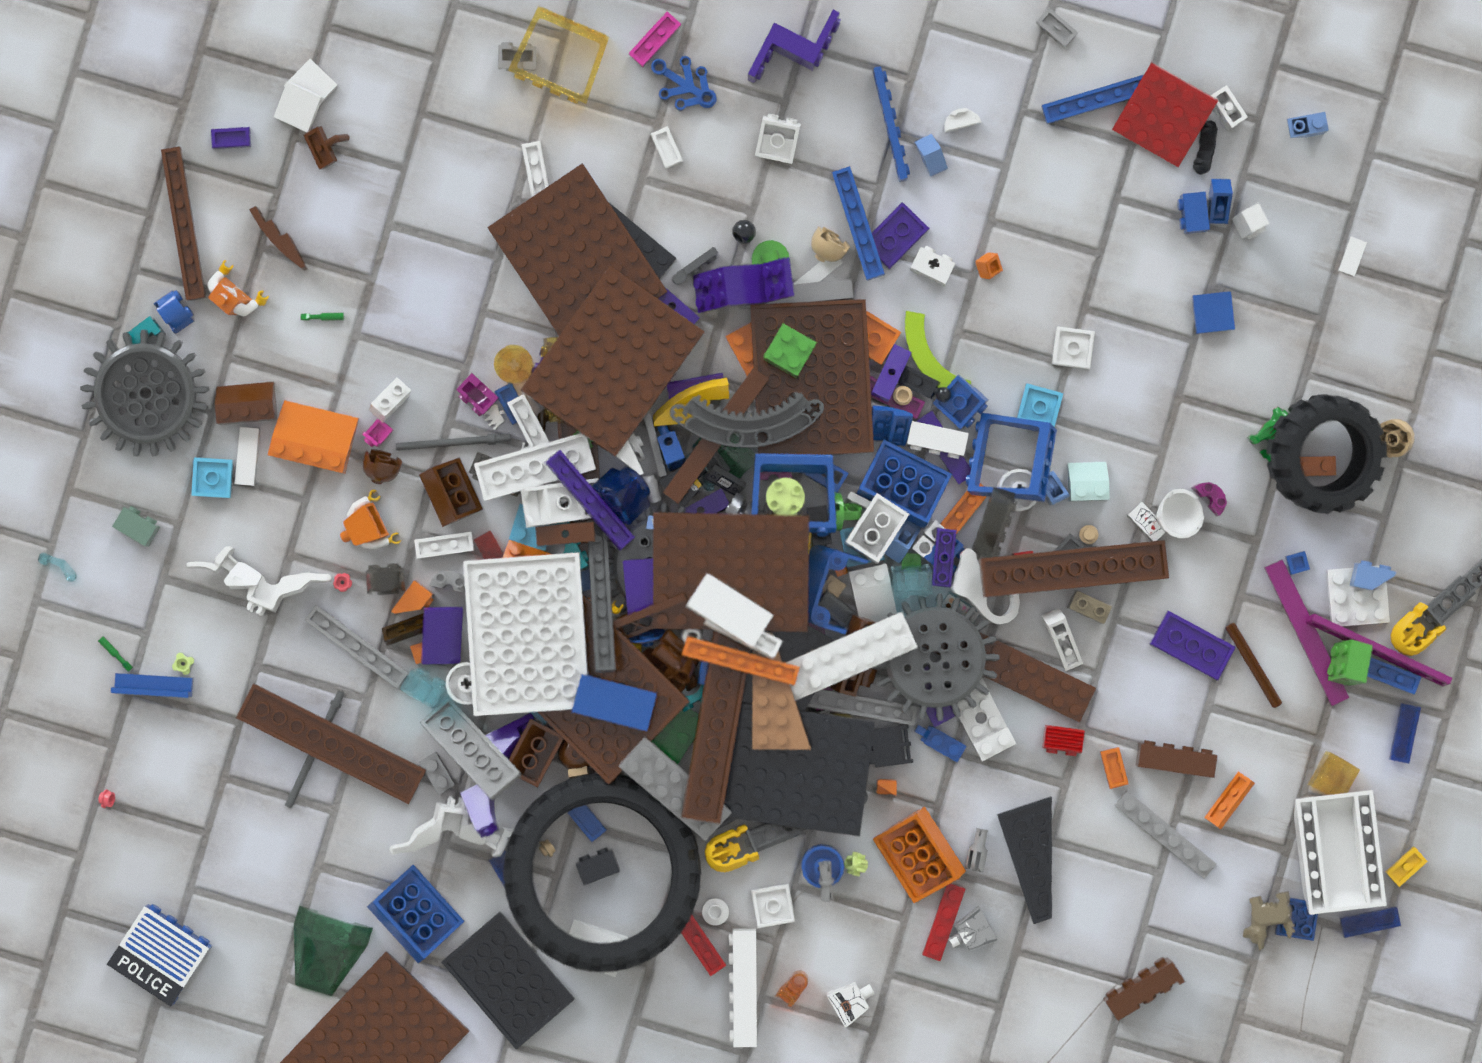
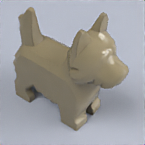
[1243,891,1295,950]

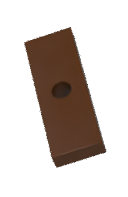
[535,522,595,546]

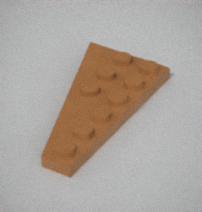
[752,632,811,749]

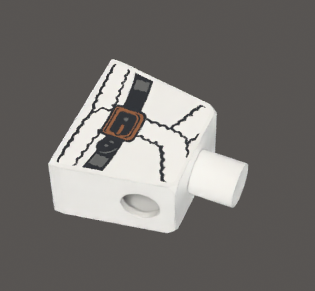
[826,982,875,1028]

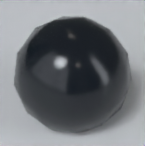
[732,220,756,244]

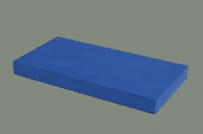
[572,674,657,731]

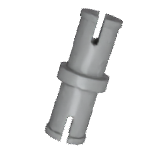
[818,861,834,902]

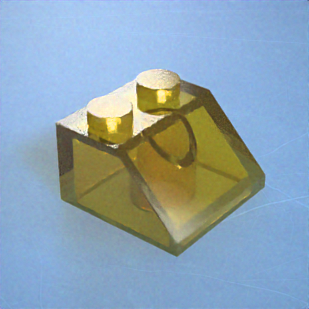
[1308,751,1360,795]

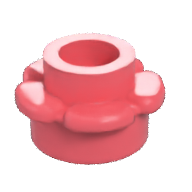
[333,573,352,592]
[98,789,115,808]

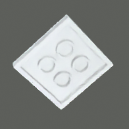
[1326,565,1390,626]

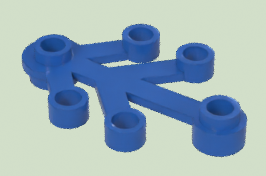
[651,56,717,111]

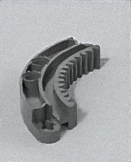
[670,392,824,447]

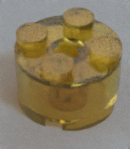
[494,345,534,385]

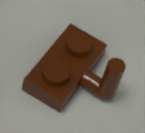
[303,126,350,170]

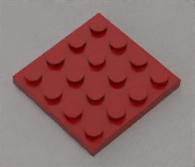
[1112,62,1218,167]

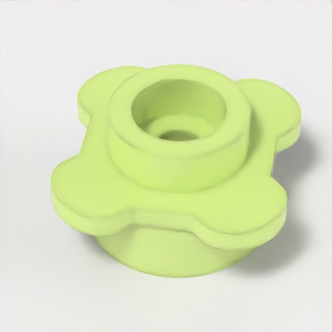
[172,653,194,675]

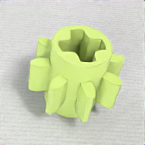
[844,852,868,877]

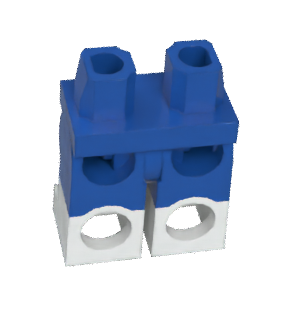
[911,520,965,576]

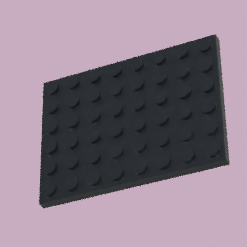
[724,702,875,837]

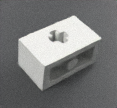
[1211,85,1248,131]
[910,246,955,286]
[369,378,411,423]

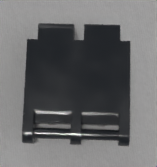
[870,724,913,768]

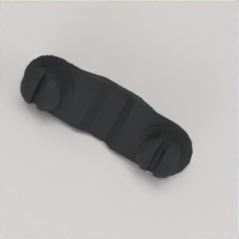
[1192,120,1218,175]

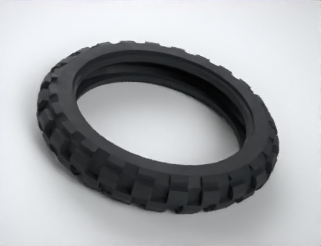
[503,774,701,973]

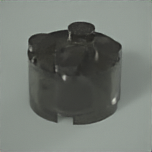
[366,563,406,595]

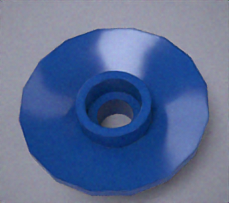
[628,628,665,647]

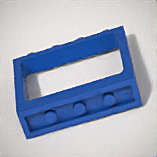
[966,413,1057,502]
[751,454,836,536]

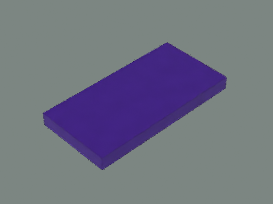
[1150,610,1236,681]

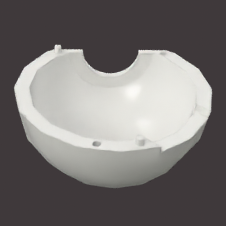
[1156,489,1204,538]

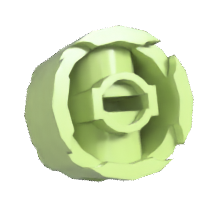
[766,478,805,515]

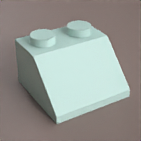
[1067,462,1110,501]

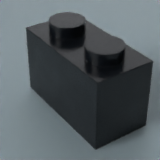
[576,847,620,885]

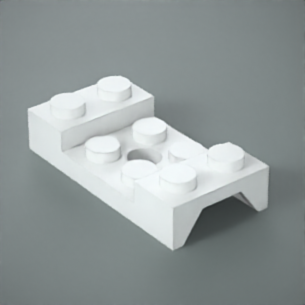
[521,478,599,528]
[957,677,1016,761]

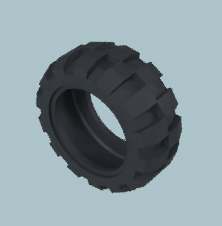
[1266,394,1387,514]

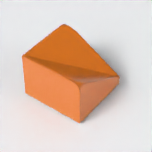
[975,252,1003,279]
[876,779,897,796]

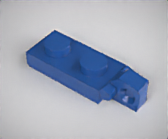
[914,725,967,762]

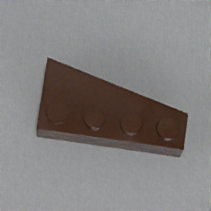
[1103,957,1186,1021]

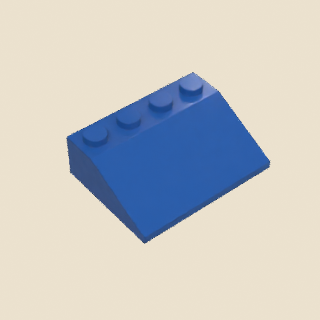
[856,440,952,529]
[367,865,464,964]

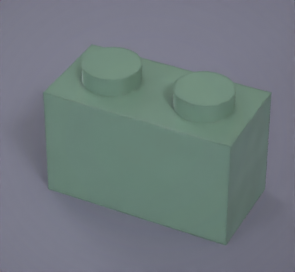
[112,506,160,547]

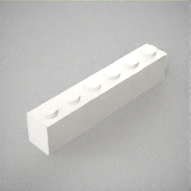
[729,929,757,1047]

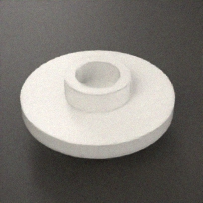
[702,898,729,925]

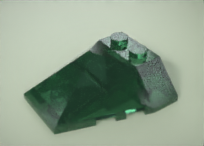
[294,905,373,996]

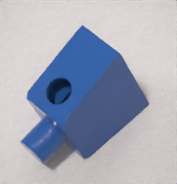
[657,425,686,471]

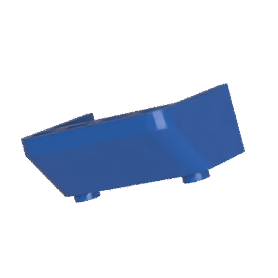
[808,545,868,634]

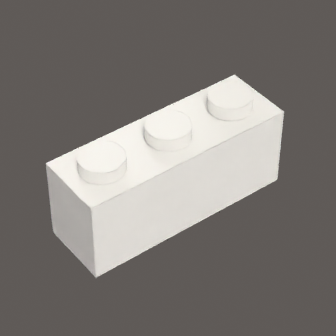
[1232,203,1269,240]
[907,421,969,459]

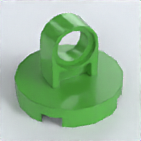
[752,240,789,265]
[828,493,862,531]

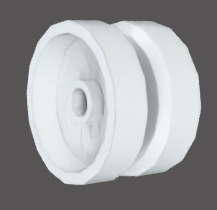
[997,469,1037,512]
[446,662,473,705]

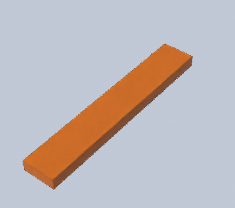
[682,636,800,686]

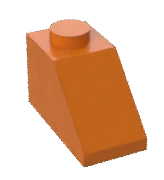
[391,580,434,614]

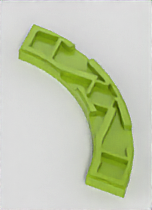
[905,311,971,388]

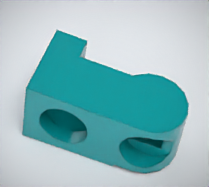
[129,316,164,344]

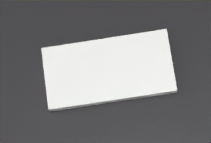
[686,573,773,648]

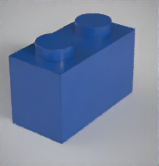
[1177,191,1210,234]

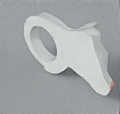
[951,548,1020,624]

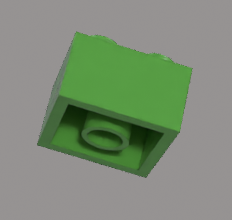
[763,323,817,379]
[1327,640,1373,686]

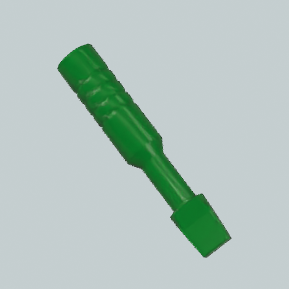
[301,313,344,321]
[98,636,133,672]

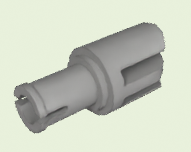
[965,828,988,872]

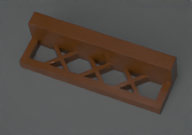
[613,592,687,638]

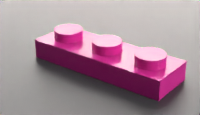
[628,11,681,67]

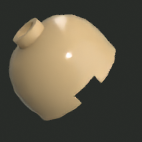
[811,226,850,262]
[1380,419,1415,458]

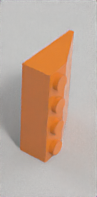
[268,400,359,474]
[873,806,966,903]

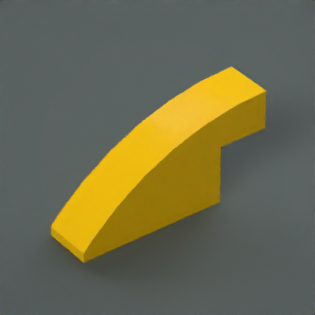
[653,378,729,426]

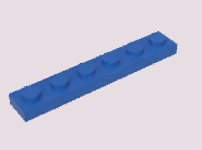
[873,66,910,182]
[1041,75,1143,124]
[832,166,885,281]

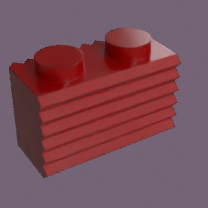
[1042,725,1085,756]

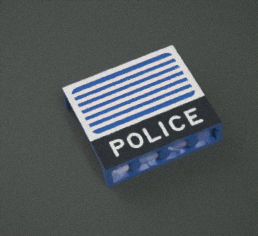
[106,904,212,1007]

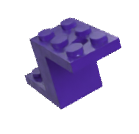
[748,9,841,84]
[693,257,795,313]

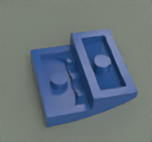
[872,406,913,446]

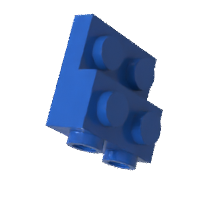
[933,375,989,429]

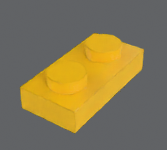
[1385,847,1428,887]

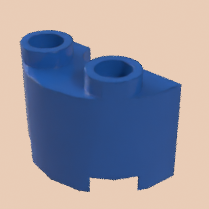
[153,290,194,334]

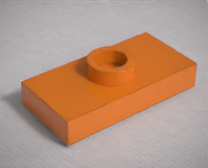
[1100,747,1129,789]

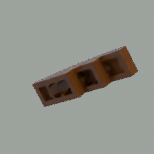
[249,206,308,270]

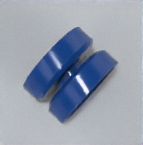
[801,844,844,888]

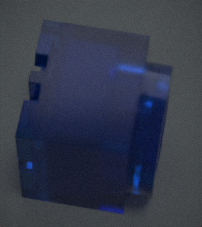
[592,466,651,525]

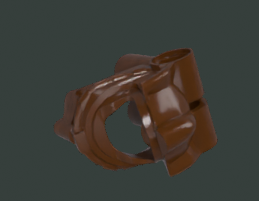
[643,629,700,692]

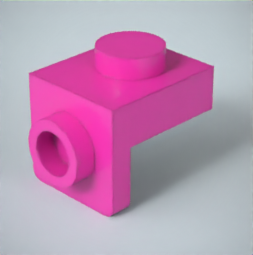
[362,418,394,447]

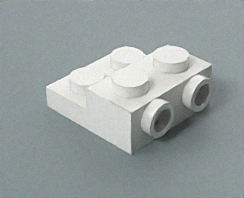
[755,114,801,164]

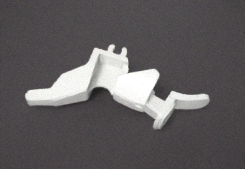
[186,546,332,616]
[389,796,514,857]

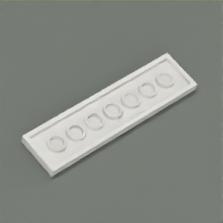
[785,612,917,701]

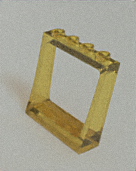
[508,5,609,104]

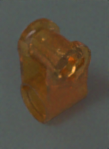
[775,970,808,1008]

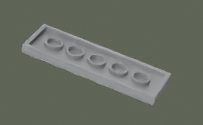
[420,697,522,801]
[619,737,732,841]

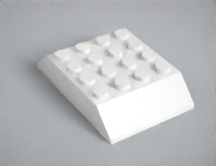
[1294,790,1387,915]

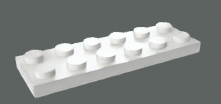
[474,433,596,501]

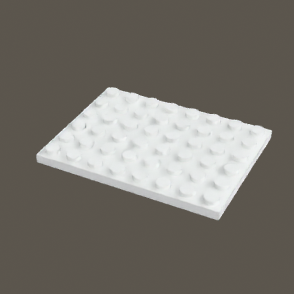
[463,553,588,716]

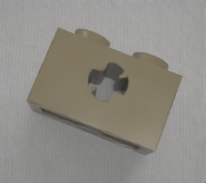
[1067,590,1112,624]

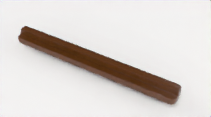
[1226,623,1282,708]

